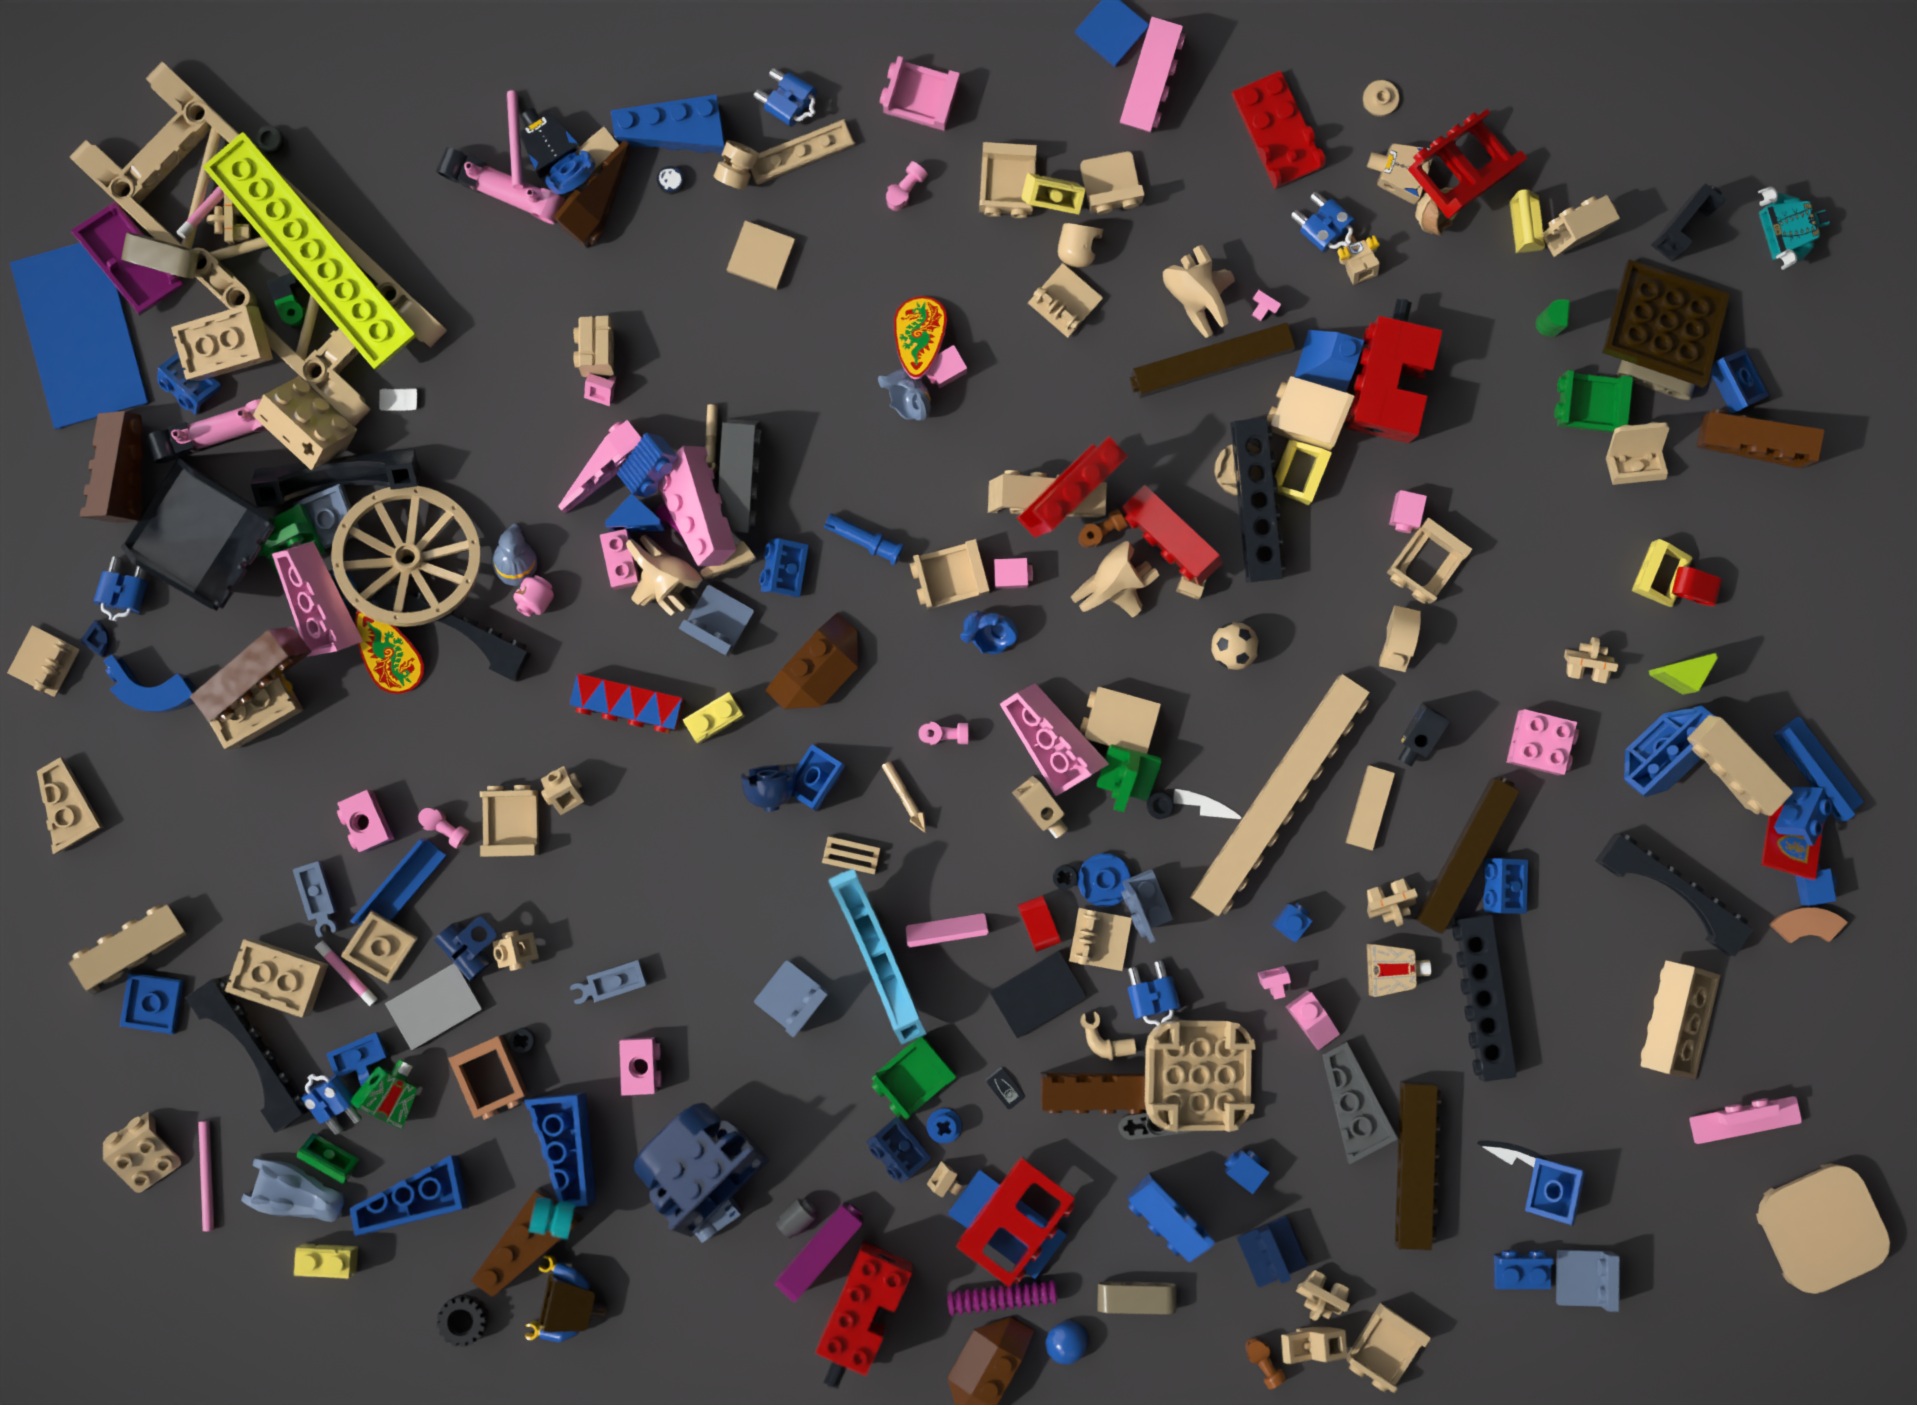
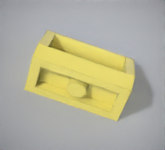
[1510,190,1545,253]
[1274,440,1332,505]
[1632,539,1693,607]

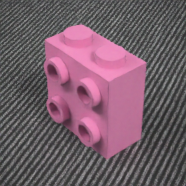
[1506,709,1579,775]

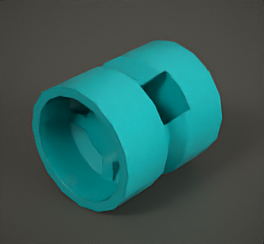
[529,1197,575,1239]

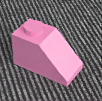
[1285,991,1340,1050]

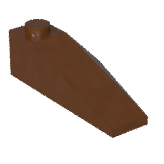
[554,140,632,249]

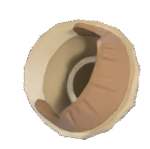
[1415,187,1458,235]

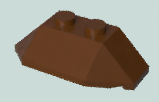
[765,613,858,709]
[947,1316,1034,1405]

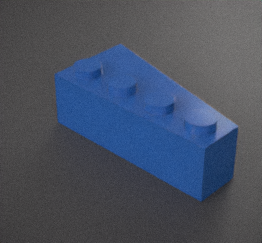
[611,94,725,155]
[524,1092,596,1207]
[350,1155,469,1236]

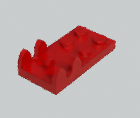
[1231,70,1325,189]

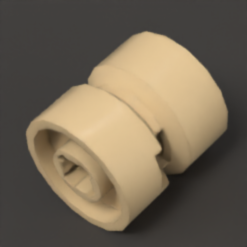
[713,140,759,190]

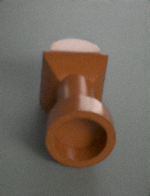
[1078,509,1128,548]
[1245,1337,1287,1390]

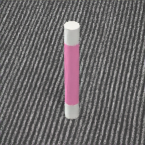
[177,186,224,239]
[315,940,378,1006]

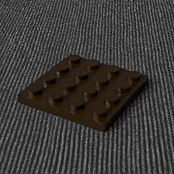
[1602,259,1730,388]

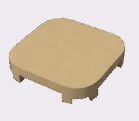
[1145,1020,1255,1132]
[1756,1163,1890,1294]

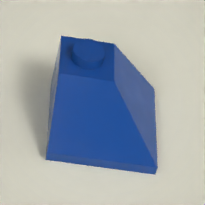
[1294,330,1364,393]

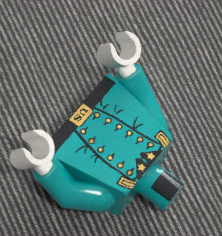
[1758,187,1830,270]

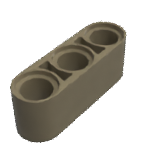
[121,232,199,279]
[1617,360,1695,400]
[1097,1281,1177,1314]

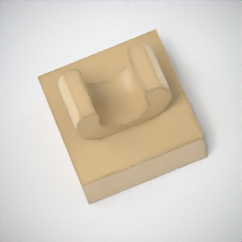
[927,1161,962,1198]

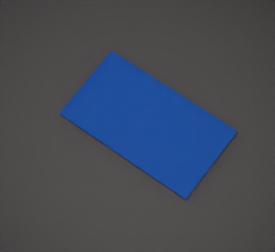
[10,243,149,429]

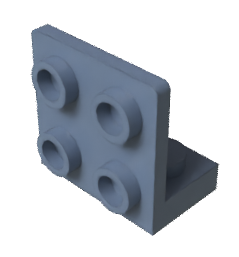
[679,585,754,657]
[1121,869,1173,943]
[754,960,829,1038]
[1556,1250,1619,1312]

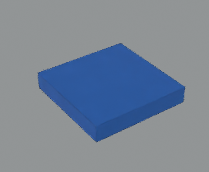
[1075,0,1149,67]
[119,972,184,1034]

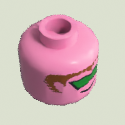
[513,575,554,617]

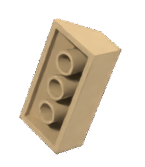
[1640,961,1721,1080]

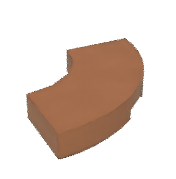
[1769,908,1848,943]

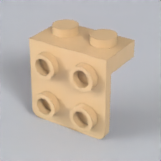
[1080,152,1144,214]
[1606,422,1669,485]
[103,1112,181,1193]

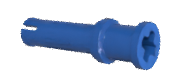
[824,513,905,566]

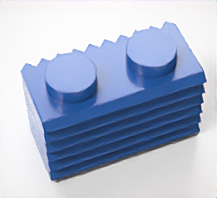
[617,433,678,498]

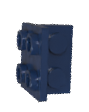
[1237,1216,1307,1287]

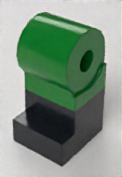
[267,273,306,328]

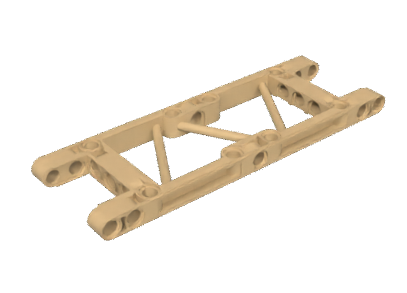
[69,62,447,427]

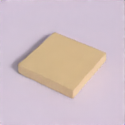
[727,221,795,290]
[341,910,418,984]

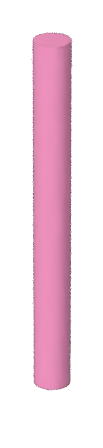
[507,90,523,190]
[199,1121,214,1231]

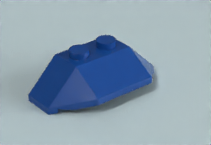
[1624,706,1716,797]

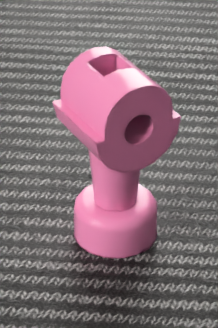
[886,161,928,211]
[919,721,968,746]
[418,808,469,849]

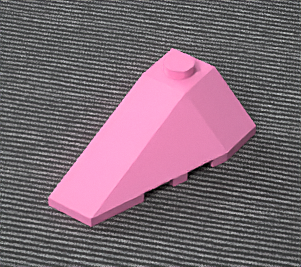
[558,420,641,514]

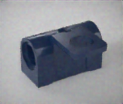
[434,917,497,981]

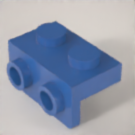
[1774,786,1832,846]

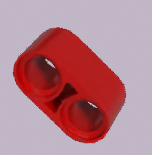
[1672,566,1723,606]
[1017,895,1061,953]

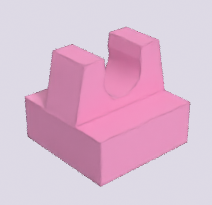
[1252,290,1281,321]
[584,373,616,406]
[1258,966,1291,999]

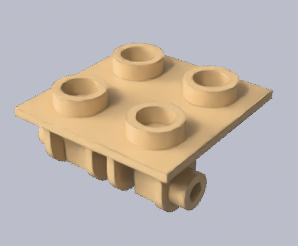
[1028,263,1103,338]
[7,625,80,697]
[1069,908,1132,971]

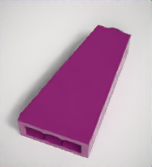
[774,1202,863,1303]

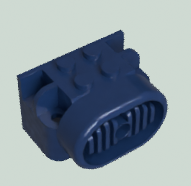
[634,1103,770,1237]

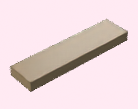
[750,119,855,185]

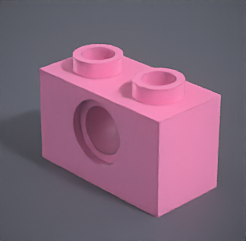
[600,529,640,590]
[337,790,394,852]
[620,1037,662,1095]

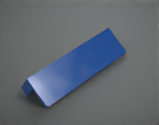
[1773,717,1863,821]
[350,838,448,925]

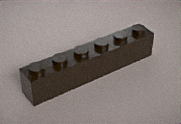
[1394,1082,1441,1250]

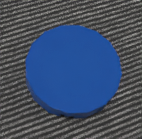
[545,150,596,194]
[1077,853,1131,907]

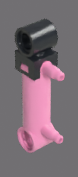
[436,147,565,224]
[146,398,268,464]

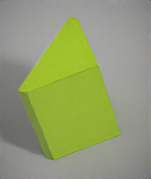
[1649,653,1717,695]

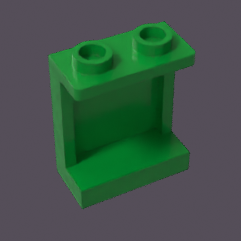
[1554,370,1633,433]
[871,1035,956,1120]

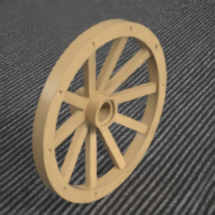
[332,486,481,626]

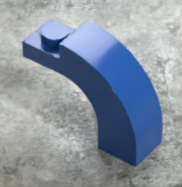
[103,654,197,713]

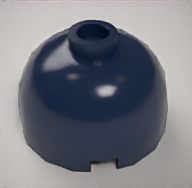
[741,765,795,812]

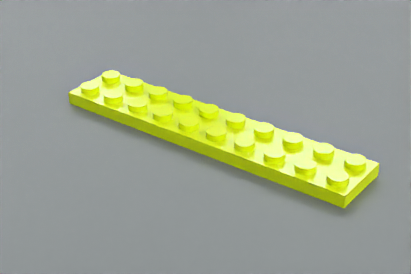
[202,132,417,370]

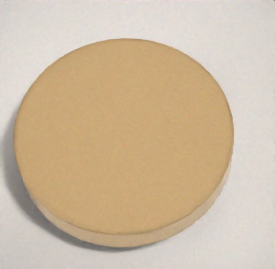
[1363,80,1399,116]

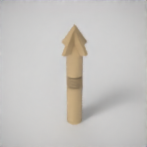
[705,404,719,475]
[882,761,926,833]

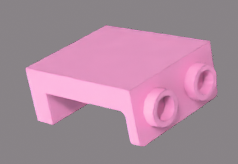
[880,56,960,131]

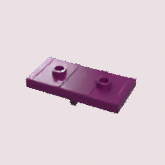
[71,201,183,316]

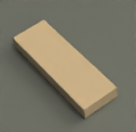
[1345,766,1395,851]

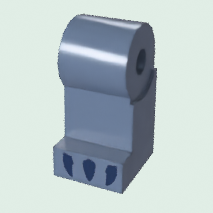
[695,1198,743,1242]

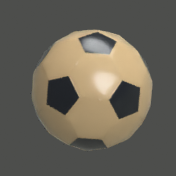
[1211,622,1259,670]

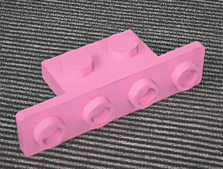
[1689,1096,1802,1144]

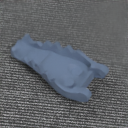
[241,1156,344,1222]

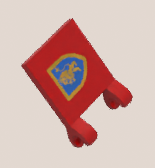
[1761,802,1825,880]

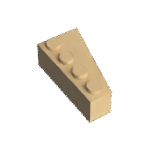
[988,470,1107,518]
[1687,715,1793,816]
[69,904,187,995]

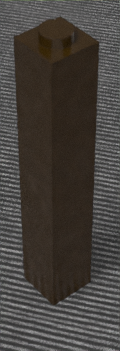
[1129,322,1295,398]
[1414,776,1520,934]

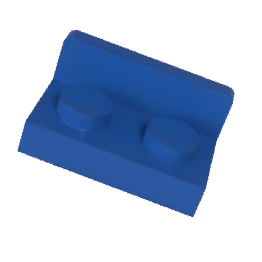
[157,352,221,415]
[759,539,808,598]
[1483,858,1528,914]
[1494,1250,1554,1289]

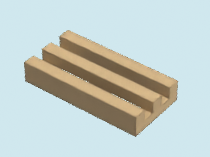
[822,837,881,874]

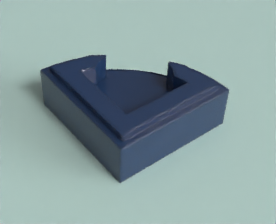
[80,620,109,657]

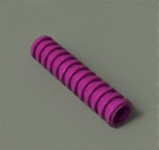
[947,1280,1058,1316]

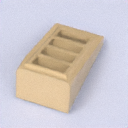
[700,541,757,579]

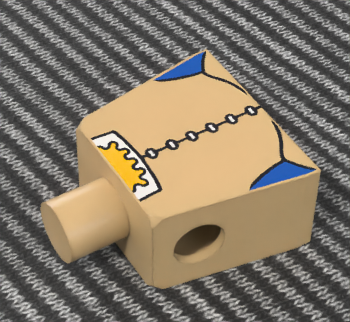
[1367,144,1433,204]

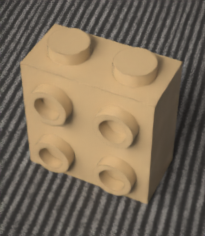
[1542,195,1620,257]

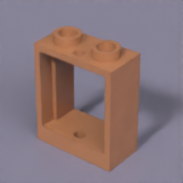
[448,1034,529,1120]

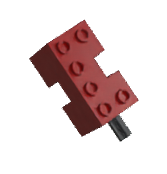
[1345,299,1442,444]
[815,1241,912,1389]

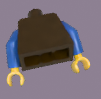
[525,1255,607,1343]

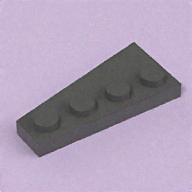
[1322,1041,1398,1164]

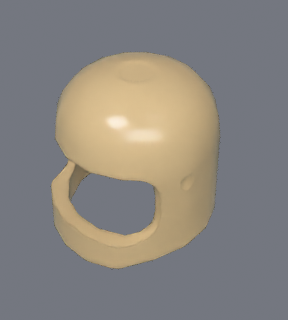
[1058,223,1103,267]

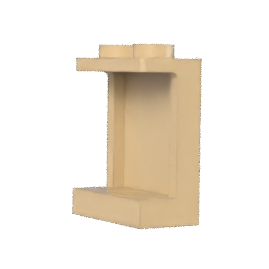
[979,142,1037,218]
[910,539,989,610]
[1080,687,1161,754]
[480,785,539,857]
[1346,1303,1431,1393]

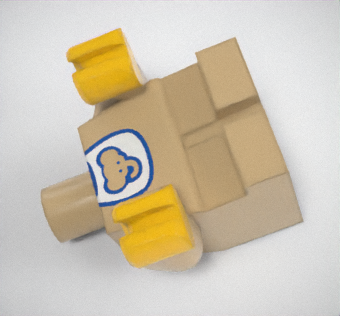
[1337,236,1379,285]

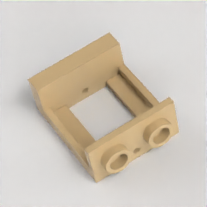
[1387,518,1472,604]

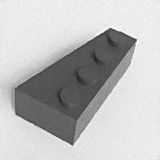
[718,418,762,533]

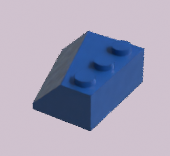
[1126,1173,1215,1262]

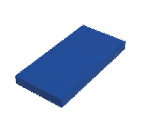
[947,1169,1067,1279]

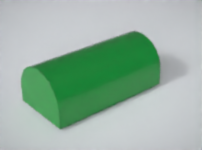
[1536,299,1570,337]
[297,1133,359,1184]

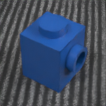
[1795,864,1837,906]
[1271,903,1312,943]
[1224,1149,1269,1194]

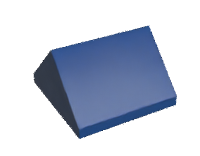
[1711,349,1770,414]
[605,493,666,533]
[793,744,847,812]
[1525,1158,1585,1225]

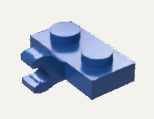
[326,1032,388,1086]

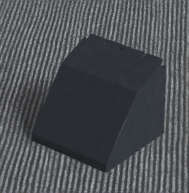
[121,458,276,611]

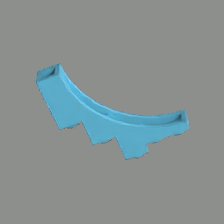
[829,869,926,1045]

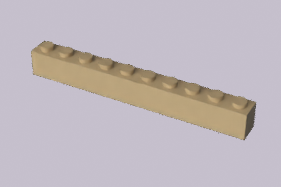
[1189,674,1369,916]

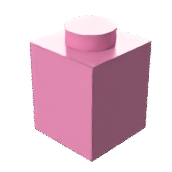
[926,345,967,389]
[1389,490,1427,533]
[994,558,1033,589]

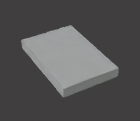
[385,963,484,1050]

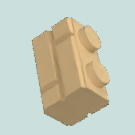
[574,316,614,377]

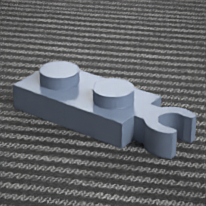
[292,861,338,937]
[570,960,647,1004]

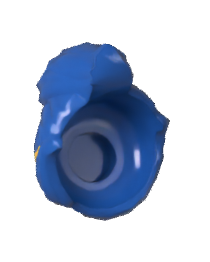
[960,610,1019,655]

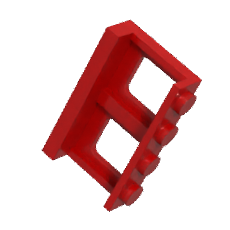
[1408,109,1528,219]
[1017,436,1128,538]
[956,1155,1075,1287]

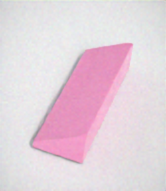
[906,913,988,947]

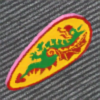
[894,296,947,379]
[355,610,424,694]

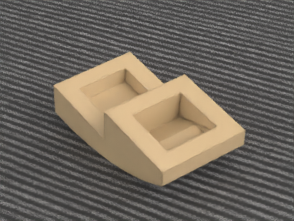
[575,127,619,185]

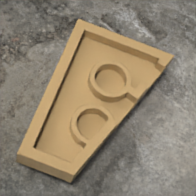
[37,757,103,854]

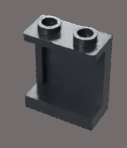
[1651,183,1726,262]

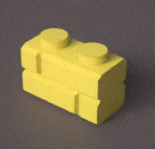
[1022,173,1085,215]
[683,692,745,744]
[294,1244,358,1278]

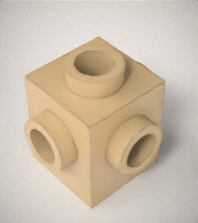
[541,766,584,815]
[493,930,539,971]

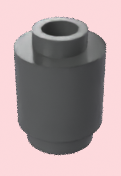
[776,1198,817,1239]

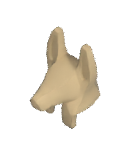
[1163,245,1235,338]
[626,535,703,616]
[1071,541,1159,617]

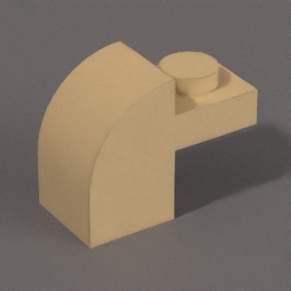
[1379,605,1420,672]
[1281,1327,1347,1364]

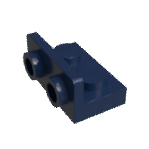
[866,1116,931,1183]

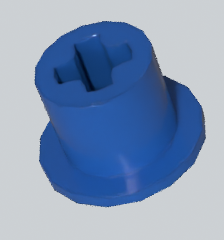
[927,1108,961,1143]

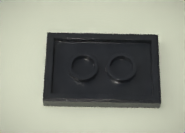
[989,950,1086,1039]

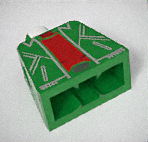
[351,1059,417,1130]

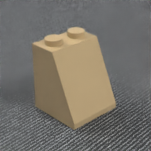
[1267,377,1354,451]

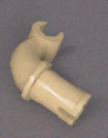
[1080,1012,1136,1061]

